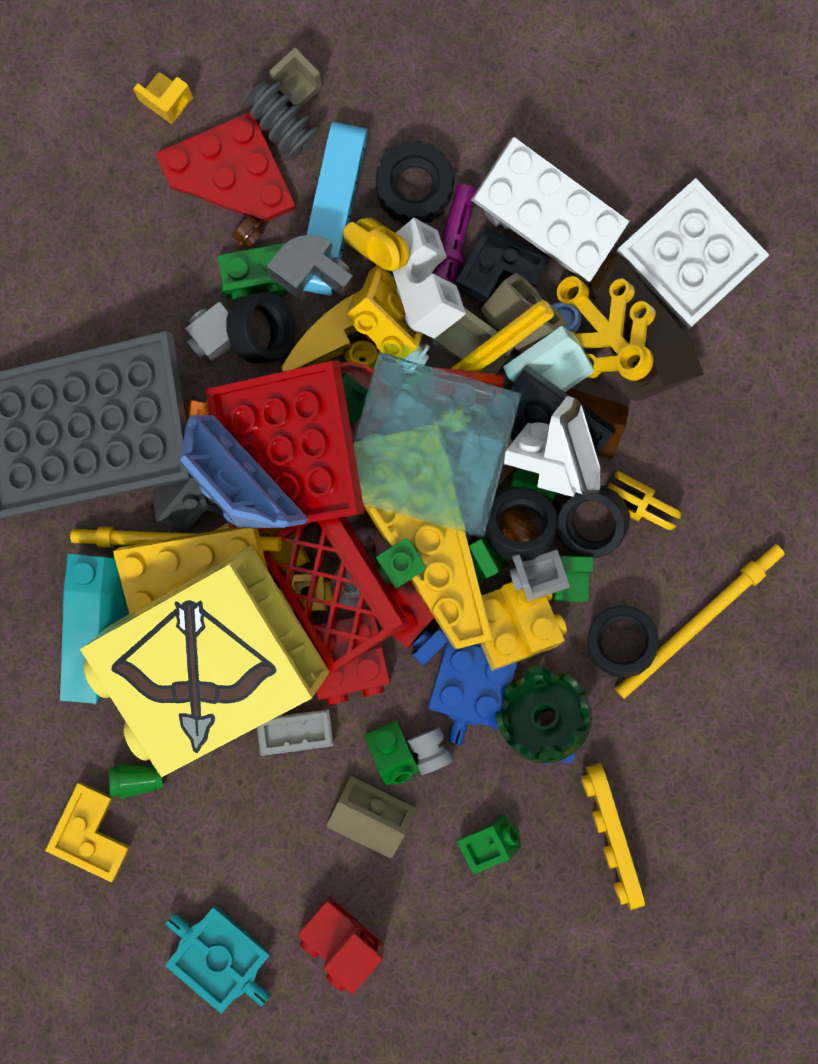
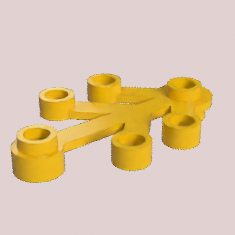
[557,276,655,381]

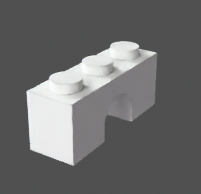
[392,218,466,339]

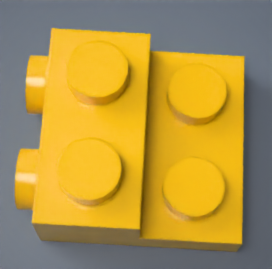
[346,265,423,364]
[481,582,567,671]

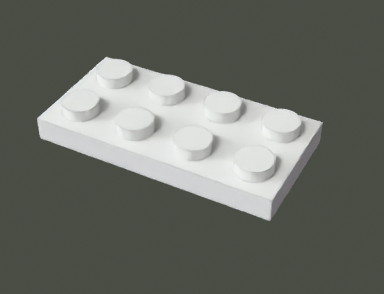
[471,137,629,282]

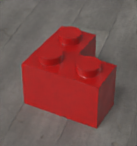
[297,896,384,995]

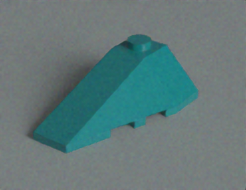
[60,554,129,704]

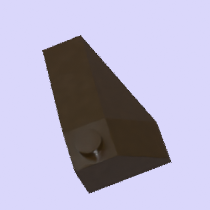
[590,255,704,401]

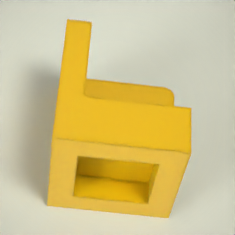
[133,73,193,125]

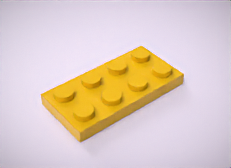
[113,527,268,614]

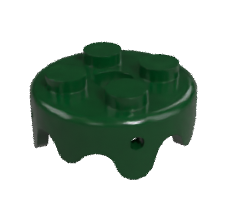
[495,666,592,763]

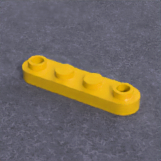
[581,763,645,910]

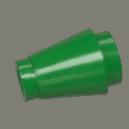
[109,763,163,800]

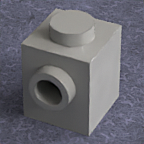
[185,302,232,363]

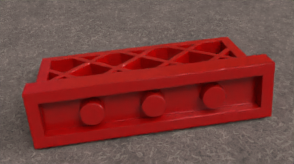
[263,517,411,672]

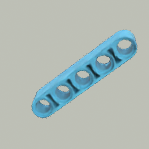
[303,121,368,296]

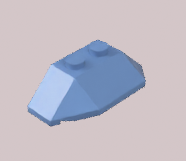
[180,415,308,528]

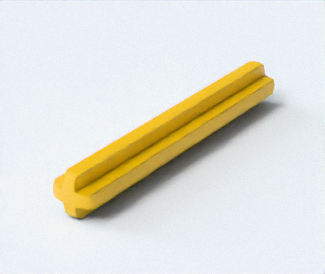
[451,300,554,372]

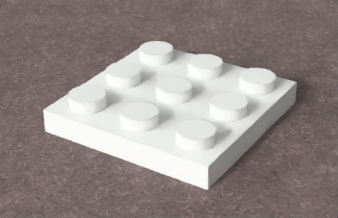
[616,178,769,329]

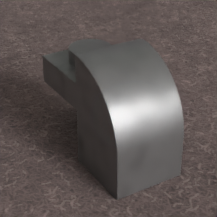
[267,235,353,298]

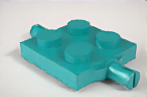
[165,905,271,1014]

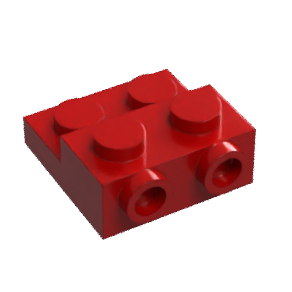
[303,614,390,705]

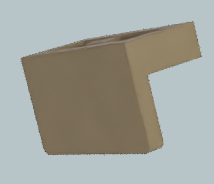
[432,308,515,375]
[327,776,416,858]

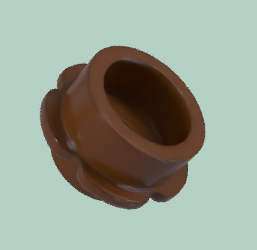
[231,215,264,248]

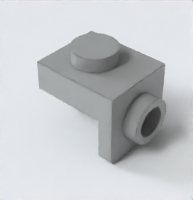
[509,550,570,601]

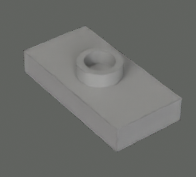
[257,709,334,756]

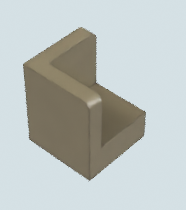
[269,48,322,107]

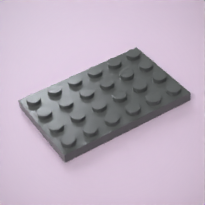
[0,331,194,520]

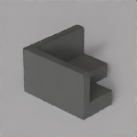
[153,479,223,532]

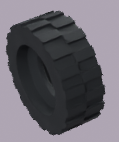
[375,141,454,224]

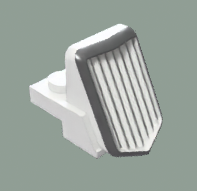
[504,396,600,497]

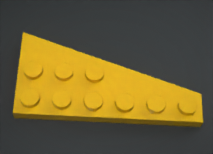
[353,424,493,649]

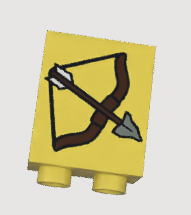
[80,545,330,777]

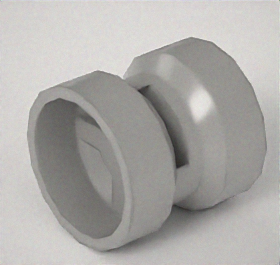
[407,727,454,775]

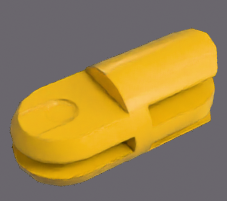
[342,217,410,271]
[607,470,681,530]

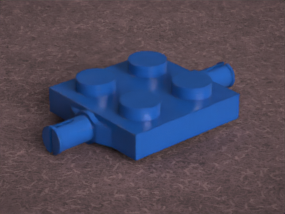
[427,641,517,745]

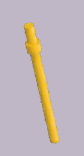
[70,526,282,552]
[614,544,785,699]

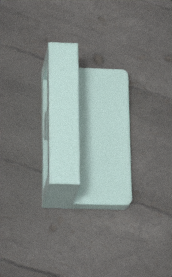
[503,326,594,392]

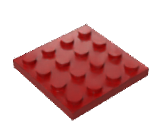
[205,361,365,531]

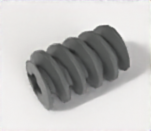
[242,80,319,161]

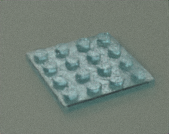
[353,352,521,537]

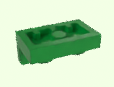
[217,243,288,302]

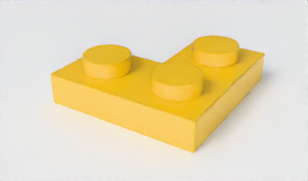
[45,782,131,883]

